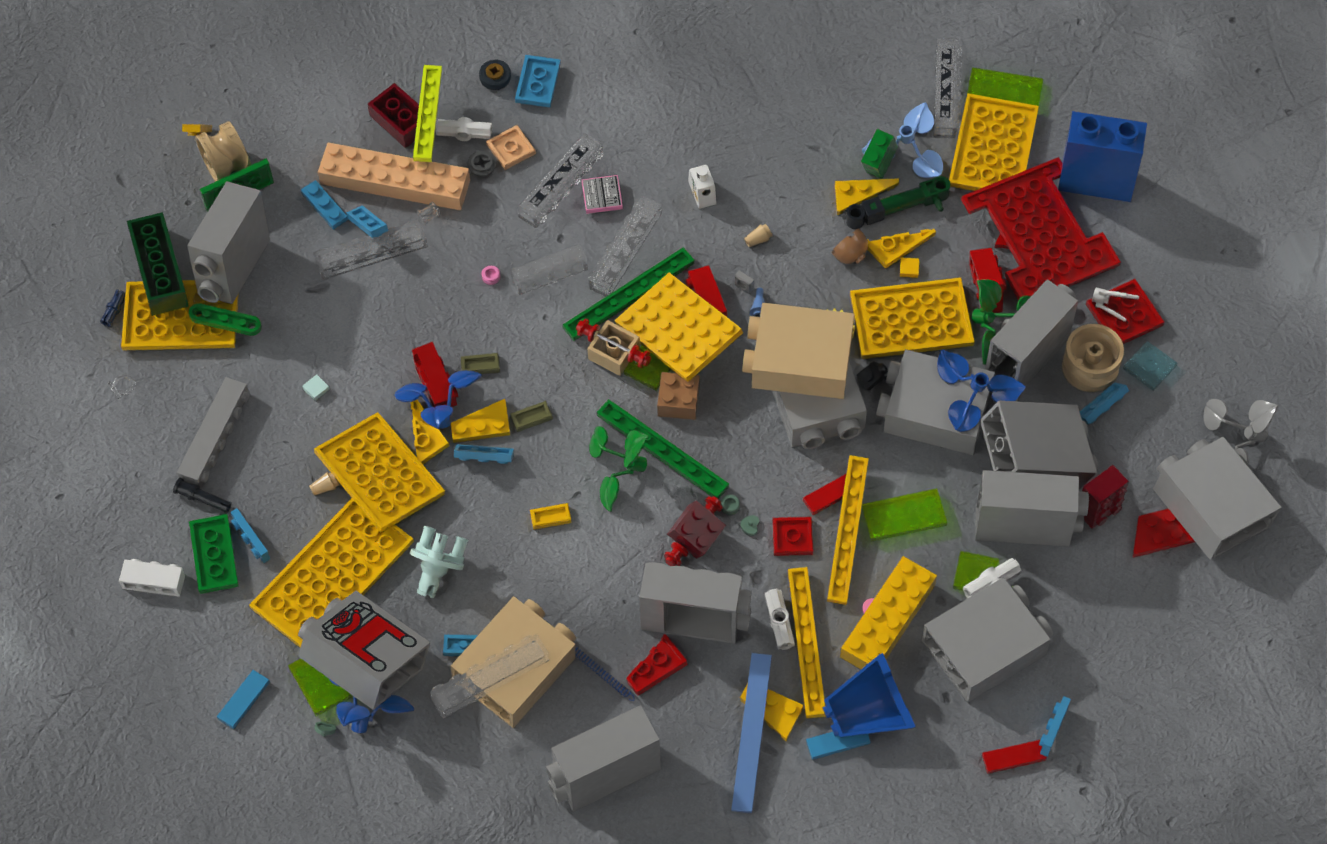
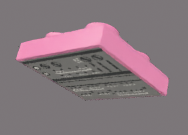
[582,175,623,214]

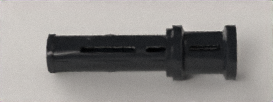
[173,477,232,514]

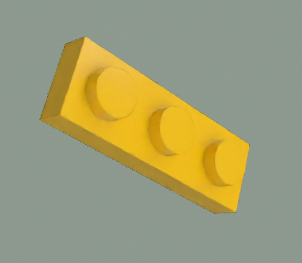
[182,124,212,136]

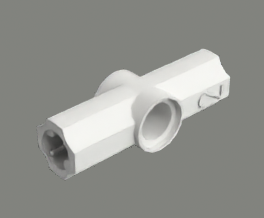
[436,117,492,141]
[963,558,1022,599]
[765,589,795,650]

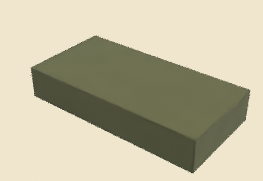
[461,353,500,374]
[510,401,553,432]

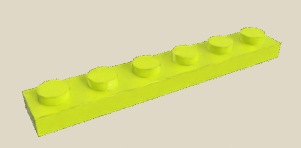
[413,65,442,162]

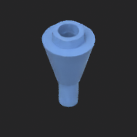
[750,288,765,317]

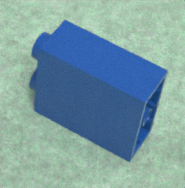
[1058,111,1147,202]

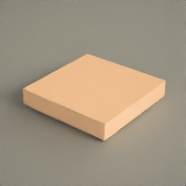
[486,125,536,170]

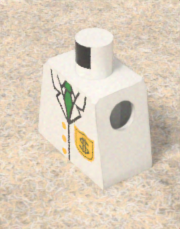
[688,165,716,209]

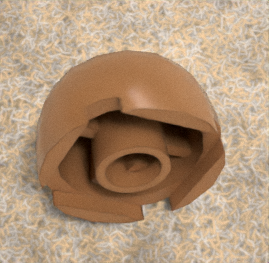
[831,229,869,264]

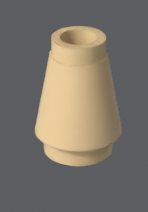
[744,224,773,248]
[309,472,340,496]

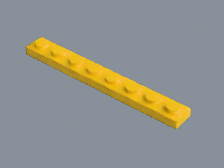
[827,455,869,605]
[788,567,826,719]

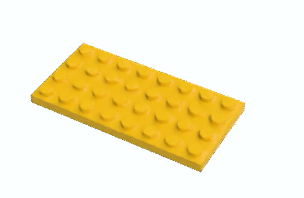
[249,498,414,648]

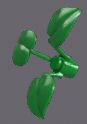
[972,279,1031,365]
[589,426,649,512]

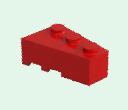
[969,248,1006,313]
[412,341,459,407]

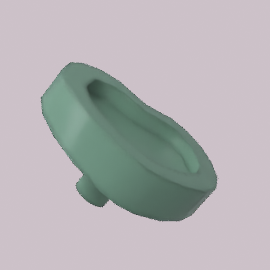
[740,515,759,536]
[314,722,336,737]

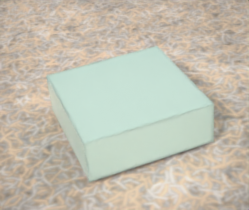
[302,374,330,401]

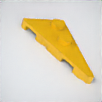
[835,178,899,215]
[867,229,936,269]
[410,399,450,464]

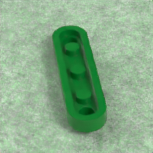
[188,303,262,336]

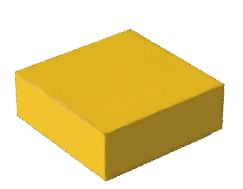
[900,257,919,278]

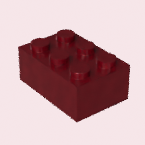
[367,83,419,148]
[1082,465,1129,529]

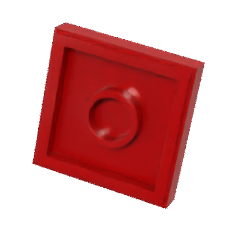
[772,517,813,556]

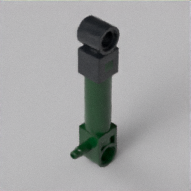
[846,176,951,229]

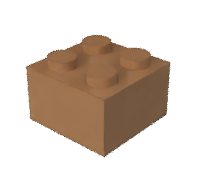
[657,372,700,420]

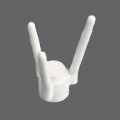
[1092,287,1139,322]

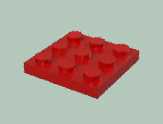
[1086,279,1164,344]

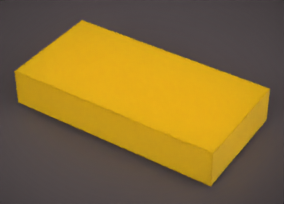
[530,503,572,530]

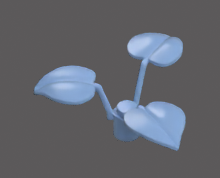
[862,102,943,178]

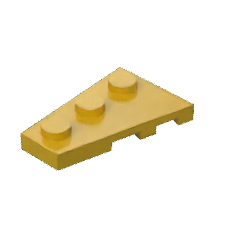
[740,683,804,741]

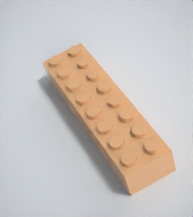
[318,143,470,210]

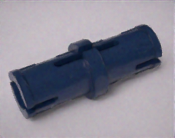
[100,289,126,327]

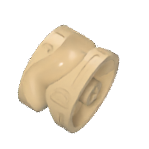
[195,121,251,182]
[1062,324,1124,392]

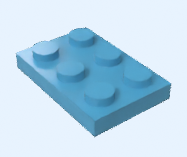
[515,55,561,108]

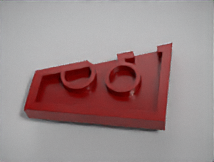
[626,634,688,696]

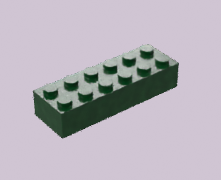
[127,212,189,316]

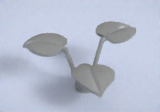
[1204,399,1279,465]

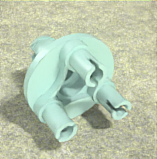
[410,526,468,598]

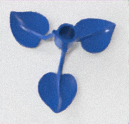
[937,350,1025,432]
[394,370,482,429]
[329,679,415,733]

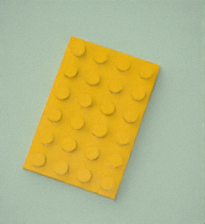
[949,93,1039,191]
[614,273,743,382]
[850,277,974,359]
[121,280,239,350]
[314,412,445,532]

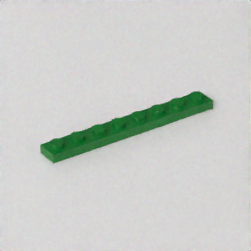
[563,247,695,341]
[597,399,729,499]

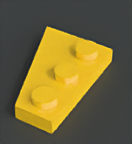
[451,399,510,443]

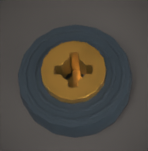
[479,59,511,90]

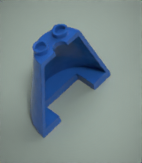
[822,653,916,737]

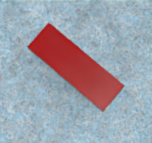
[803,474,846,515]
[982,740,1047,774]

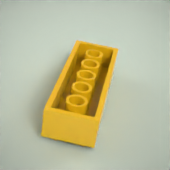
[840,556,937,669]

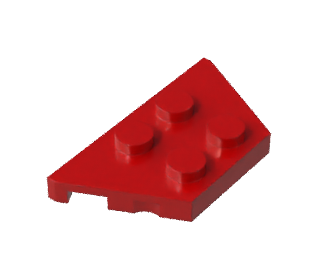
[1133,508,1195,558]

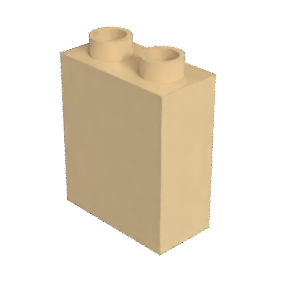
[742,303,854,399]
[451,596,576,728]

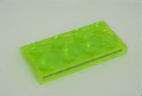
[967,67,1043,106]
[861,488,947,542]

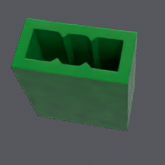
[861,129,898,179]

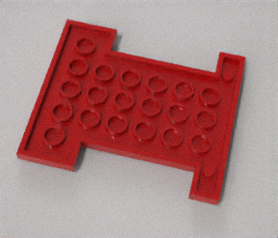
[961,157,1121,300]

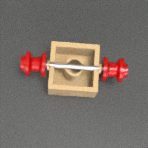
[576,319,651,376]

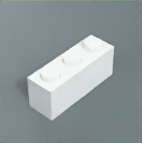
[119,559,185,597]

